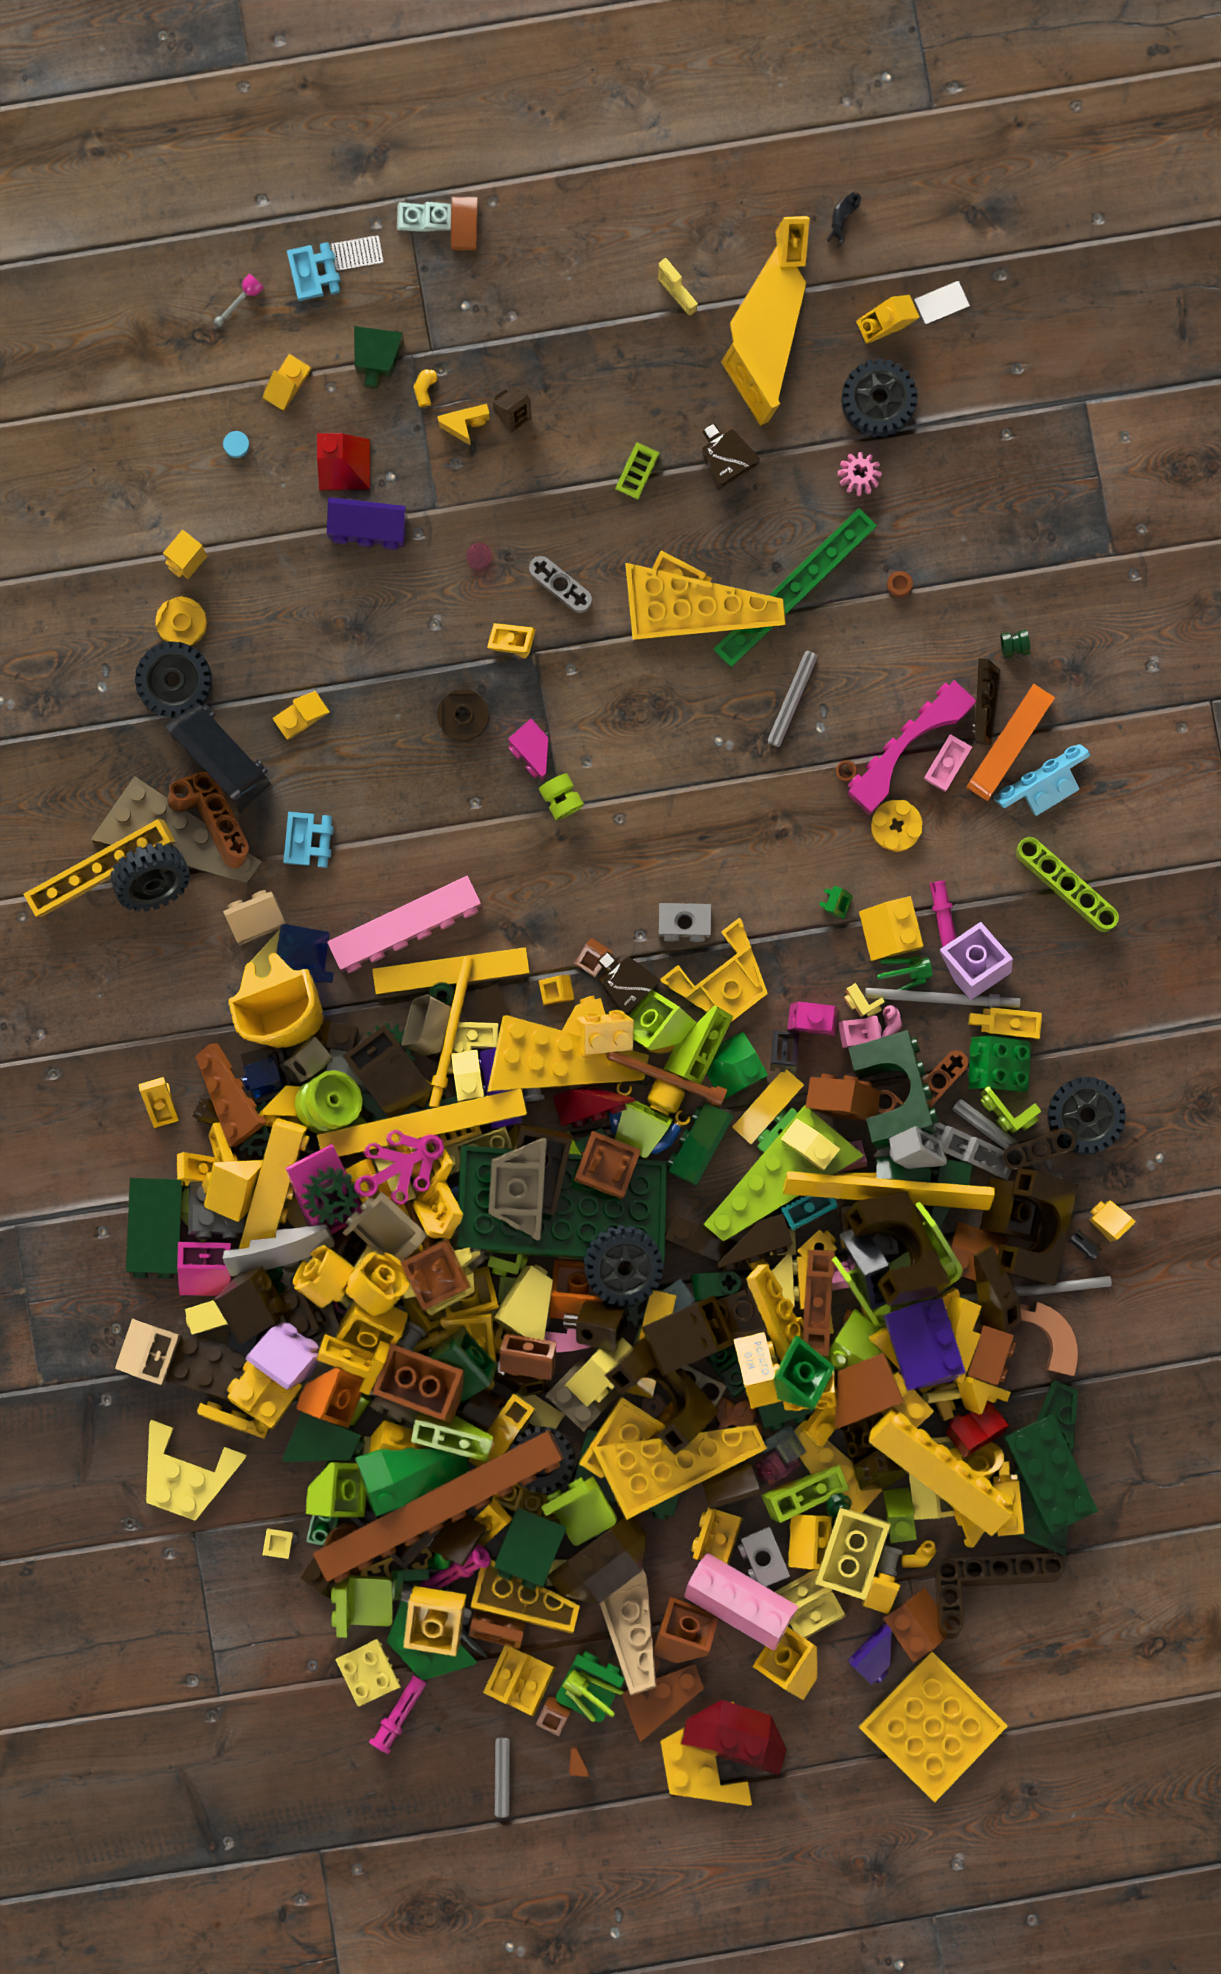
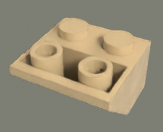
[223,890,287,945]
[115,1319,182,1385]

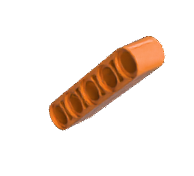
[966,684,1055,801]

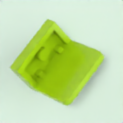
[980,1086,1041,1134]
[541,1476,617,1546]
[331,1575,393,1638]

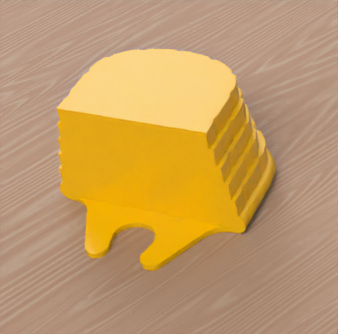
[228,953,323,1048]

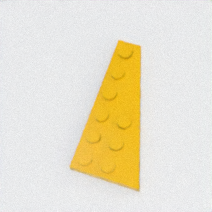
[625,563,786,640]
[487,1015,649,1092]
[591,1425,767,1519]

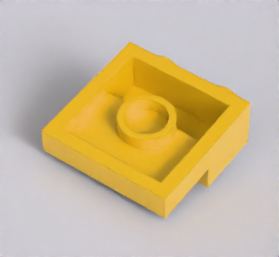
[227,1361,303,1430]

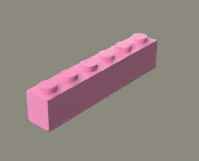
[327,875,481,974]

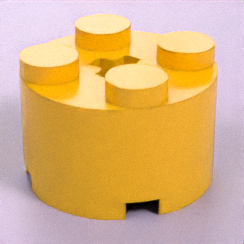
[293,1245,355,1308]
[346,1252,409,1316]

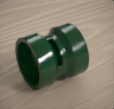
[1000,629,1031,658]

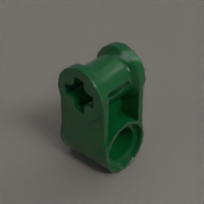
[690,1271,741,1301]

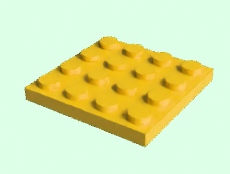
[858,1651,1008,1802]

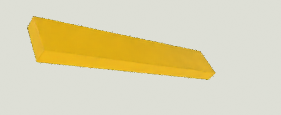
[372,947,529,995]

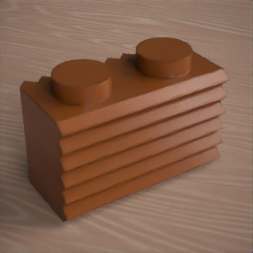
[500,1333,556,1380]

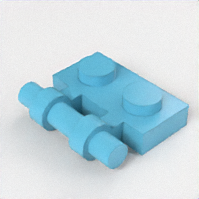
[287,242,341,301]
[283,812,334,868]

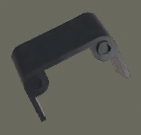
[165,703,271,811]

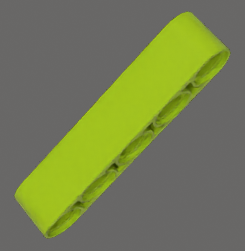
[1016,837,1119,932]

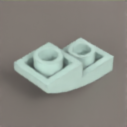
[397,202,451,231]

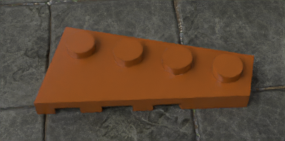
[195,1043,267,1148]

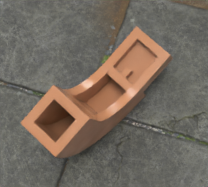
[1020,1302,1078,1376]

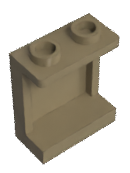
[343,1192,428,1262]

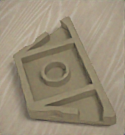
[489,1138,546,1240]

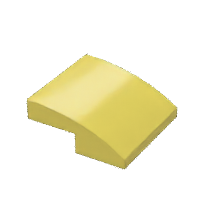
[775,1569,846,1639]

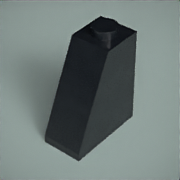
[839,1229,890,1310]

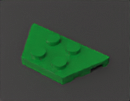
[386,1601,478,1681]

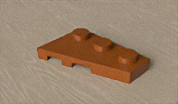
[622,1663,704,1742]

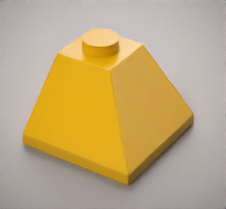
[752,1627,817,1700]

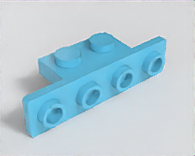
[994,744,1091,816]

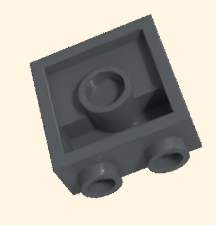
[188,1182,244,1240]

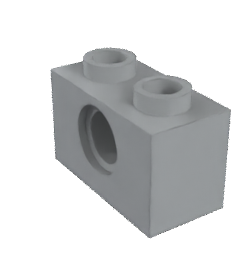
[658,903,711,942]
[738,1526,790,1587]

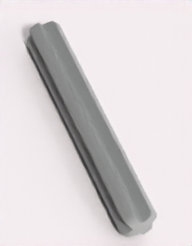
[768,651,817,747]
[953,1099,1040,1170]

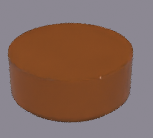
[887,571,913,598]

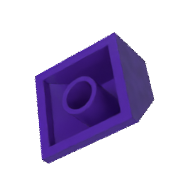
[847,1623,891,1685]

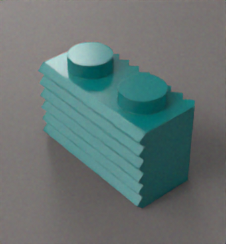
[778,1196,838,1231]

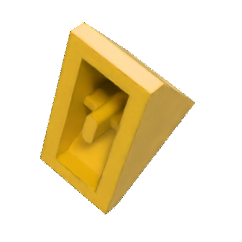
[775,216,810,267]

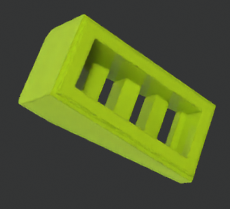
[615,442,660,500]

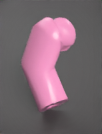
[881,1005,902,1038]

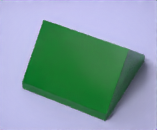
[773,1336,835,1409]

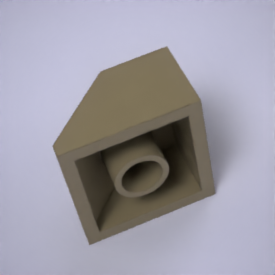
[545,1357,619,1432]

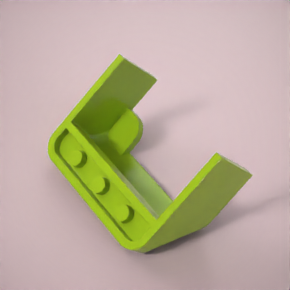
[832,1201,963,1328]

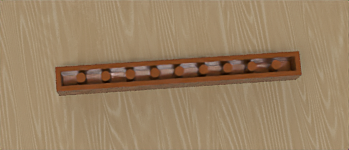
[313,1430,564,1583]

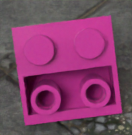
[177,1242,234,1296]

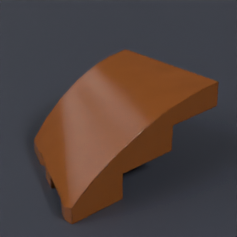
[834,1352,905,1429]

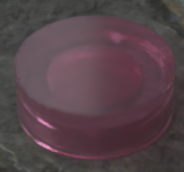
[466,543,492,570]

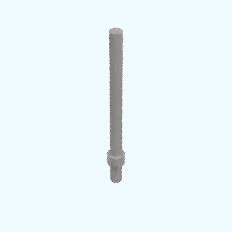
[865,988,1020,1009]
[959,1276,1112,1304]

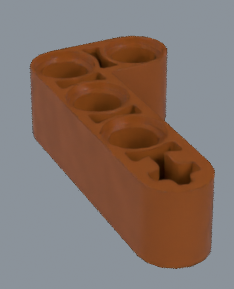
[167,771,249,868]
[877,1050,968,1115]

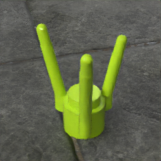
[562,1669,623,1722]

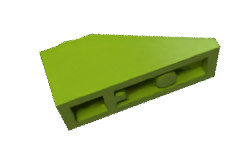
[664,1006,734,1085]
[411,1412,493,1462]
[761,1465,849,1523]

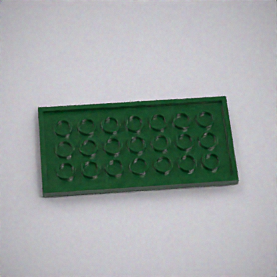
[456,1145,667,1264]

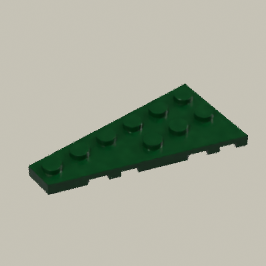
[1013,1380,1078,1556]

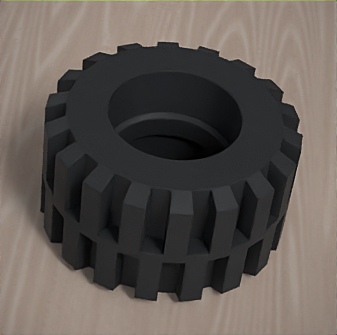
[510,1426,575,1493]

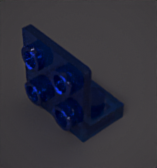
[276,924,334,983]

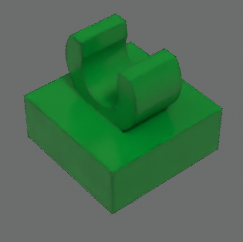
[819,886,853,919]

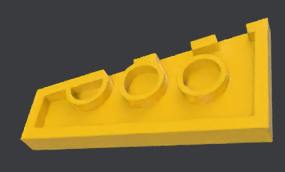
[746,1264,803,1362]
[787,1420,882,1513]

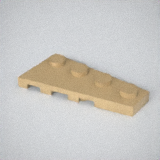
[600,1577,657,1696]

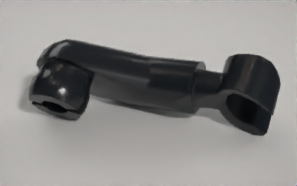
[827,192,861,247]

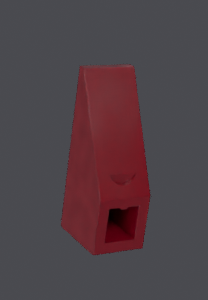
[553,1086,635,1128]

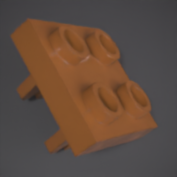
[574,1131,641,1199]
[400,1239,471,1310]

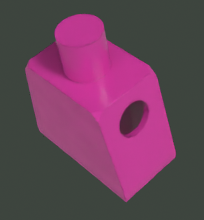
[787,1002,839,1036]

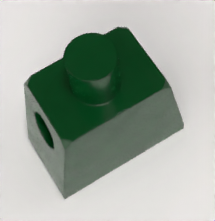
[354,326,404,389]

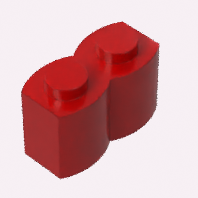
[946,1401,1009,1458]

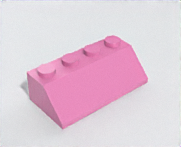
[684,1553,798,1651]

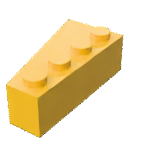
[471,1559,580,1634]

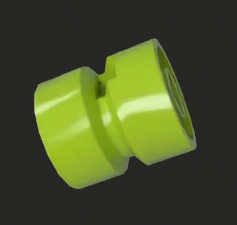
[538,773,584,821]

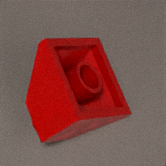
[317,433,370,491]

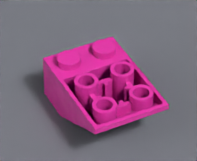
[286,1144,363,1234]

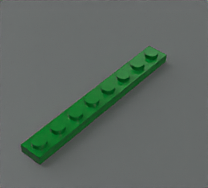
[713,508,877,668]

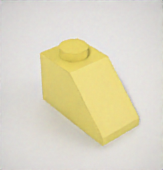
[451,1050,485,1102]
[781,1119,840,1171]

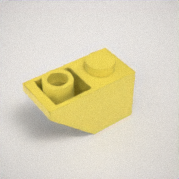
[772,1254,799,1307]

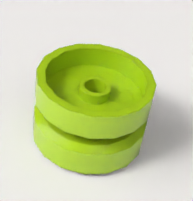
[295,1070,362,1134]

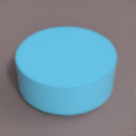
[223,431,249,458]

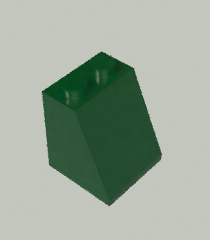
[426,1326,497,1404]
[282,1411,365,1462]
[493,1508,566,1591]

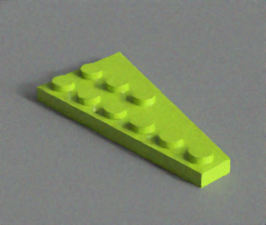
[703,1105,864,1241]

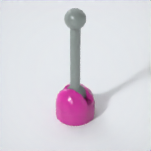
[214,274,264,327]

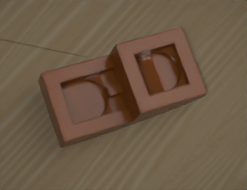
[451,197,478,251]

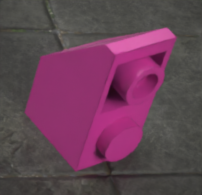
[508,719,549,781]

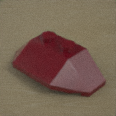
[680,1700,786,1775]

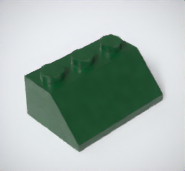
[667,1103,734,1188]

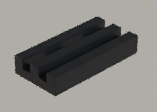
[770,1031,799,1074]

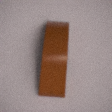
[803,1249,835,1356]

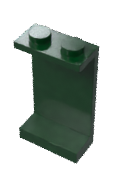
[126,1178,185,1279]

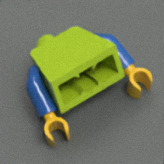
[609,1083,691,1158]

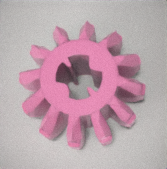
[838,452,882,496]

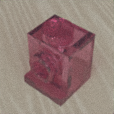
[756,1443,801,1486]

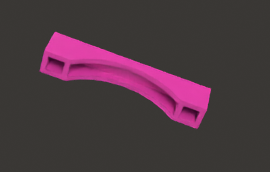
[847,680,977,815]

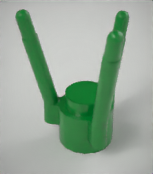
[877,956,933,1001]

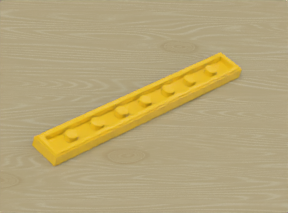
[317,1089,527,1157]
[783,1171,995,1210]

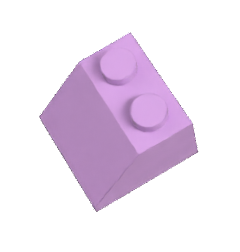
[940,922,1013,1000]
[246,1322,319,1389]

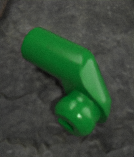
[427,1553,452,1570]

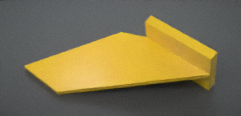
[721,246,806,426]

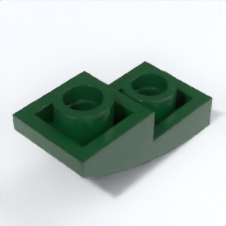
[877,1156,931,1183]
[705,1346,746,1398]

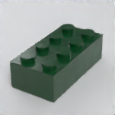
[1002,1415,1098,1534]

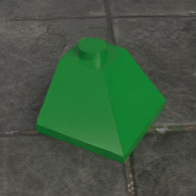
[706,1032,768,1100]

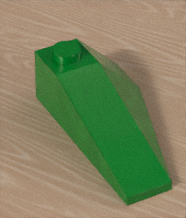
[355,1447,470,1516]

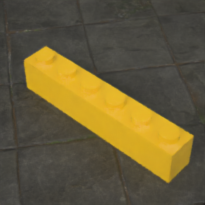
[23,819,176,917]
[239,1118,309,1249]
[869,1409,1013,1536]

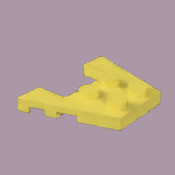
[146,1420,247,1521]

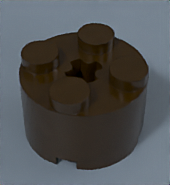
[455,1387,508,1433]

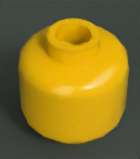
[647,1079,685,1116]

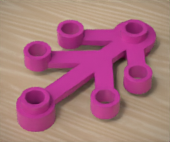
[354,1130,444,1205]

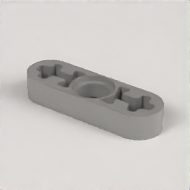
[529,556,592,613]

